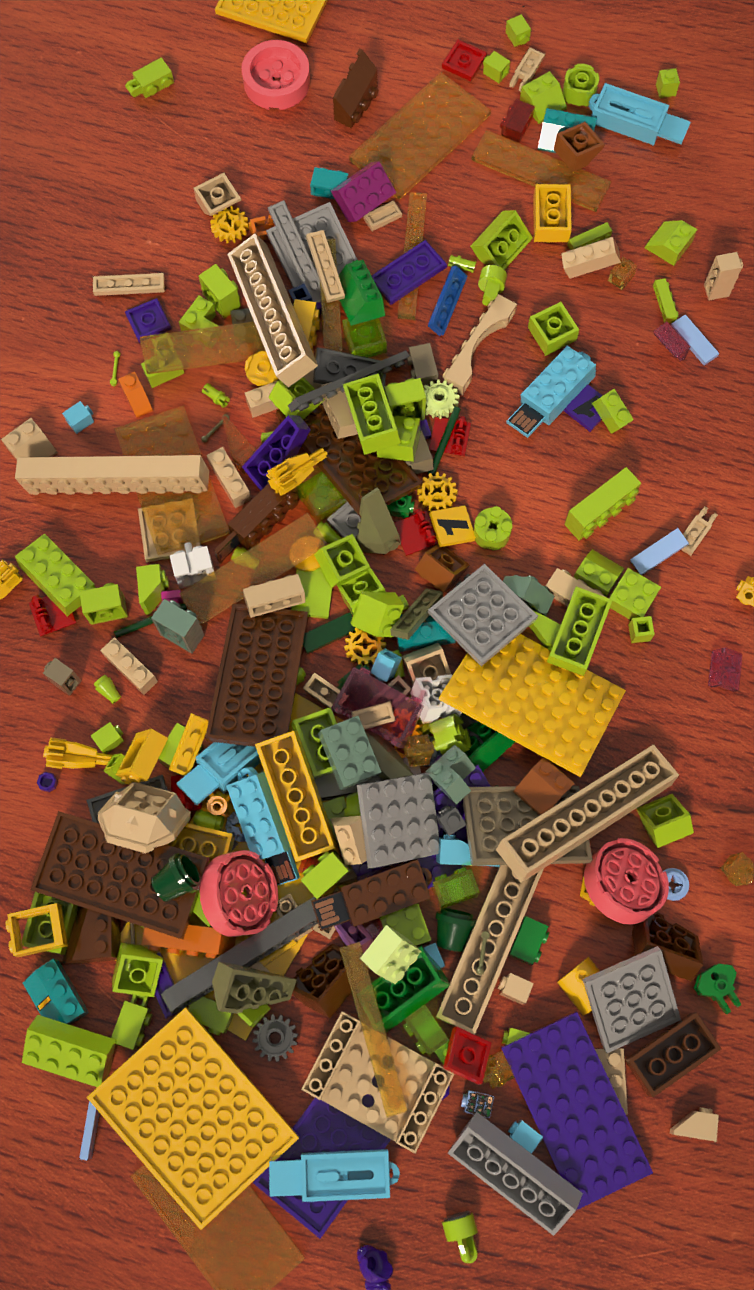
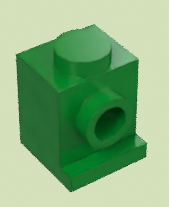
[387,495,415,518]

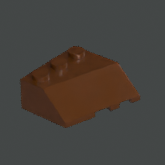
[61,906,120,965]

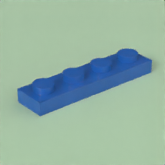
[428,266,468,336]

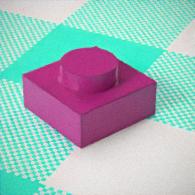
[161,590,183,603]

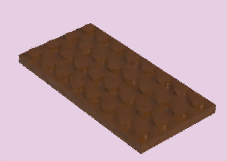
[276,403,423,518]
[205,604,308,747]
[30,811,210,939]

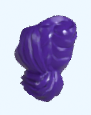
[357,1245,393,1290]

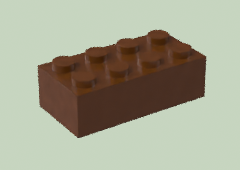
[624,1012,721,1097]

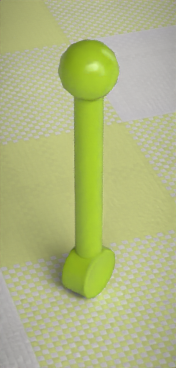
[110,351,121,386]

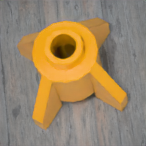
[201,789,231,817]

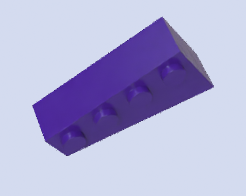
[242,415,311,491]

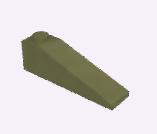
[355,487,401,554]
[364,727,414,780]
[212,962,297,1014]

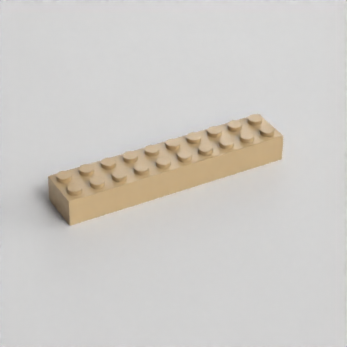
[228,233,318,387]
[15,455,209,495]
[496,745,679,883]
[435,865,543,1035]

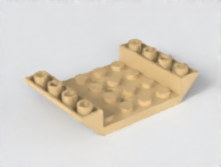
[301,1012,454,1153]

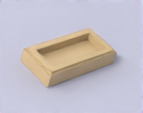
[363,200,402,231]
[351,701,396,729]

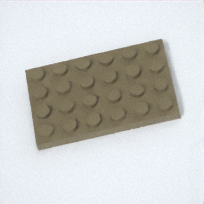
[463,786,593,866]

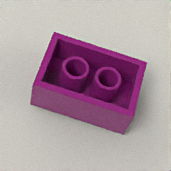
[331,161,396,222]

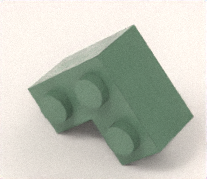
[503,575,555,616]
[425,745,476,804]

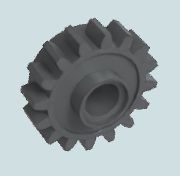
[252,1014,298,1062]

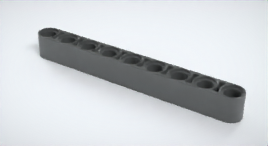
[161,897,318,1014]

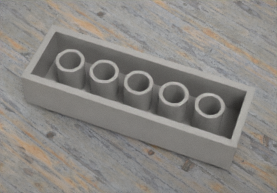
[448,1112,583,1236]

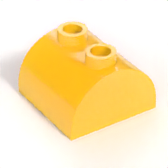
[557,956,600,1016]

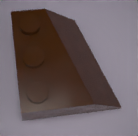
[333,48,379,128]
[632,912,703,981]
[292,944,369,1018]

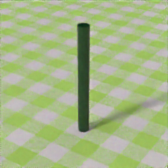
[428,406,461,476]
[114,603,188,638]

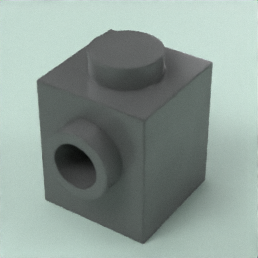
[436,805,466,836]

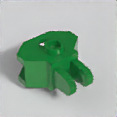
[693,964,741,1014]

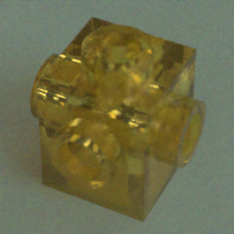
[404,734,434,767]
[720,852,754,886]
[483,1051,515,1089]

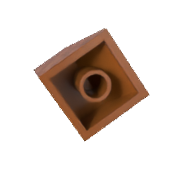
[553,122,605,172]
[415,544,470,592]
[513,757,575,816]

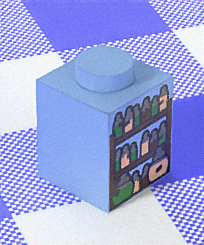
[461,1090,494,1118]

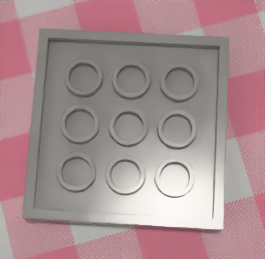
[266,202,357,288]
[428,564,538,666]
[357,773,439,868]
[582,946,681,1053]

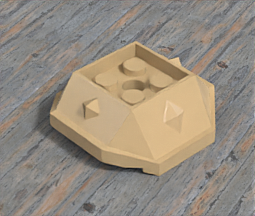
[98,782,191,853]

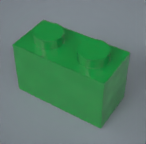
[508,916,550,966]

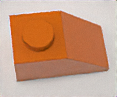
[118,372,153,418]

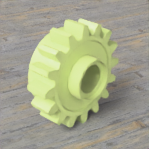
[424,379,459,419]

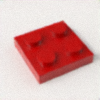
[442,39,487,81]
[443,1026,491,1084]

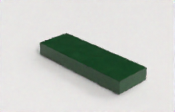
[303,612,356,654]

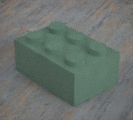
[151,599,204,654]
[318,716,381,790]

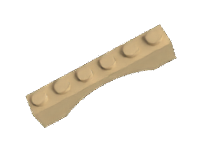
[443,294,517,395]

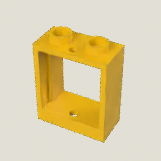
[116,729,168,785]
[6,903,68,957]

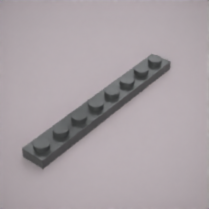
[288,350,410,412]

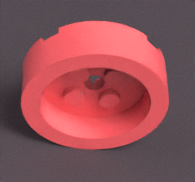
[242,40,310,110]
[584,838,669,924]
[200,850,278,937]

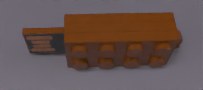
[214,483,299,563]
[311,859,432,931]

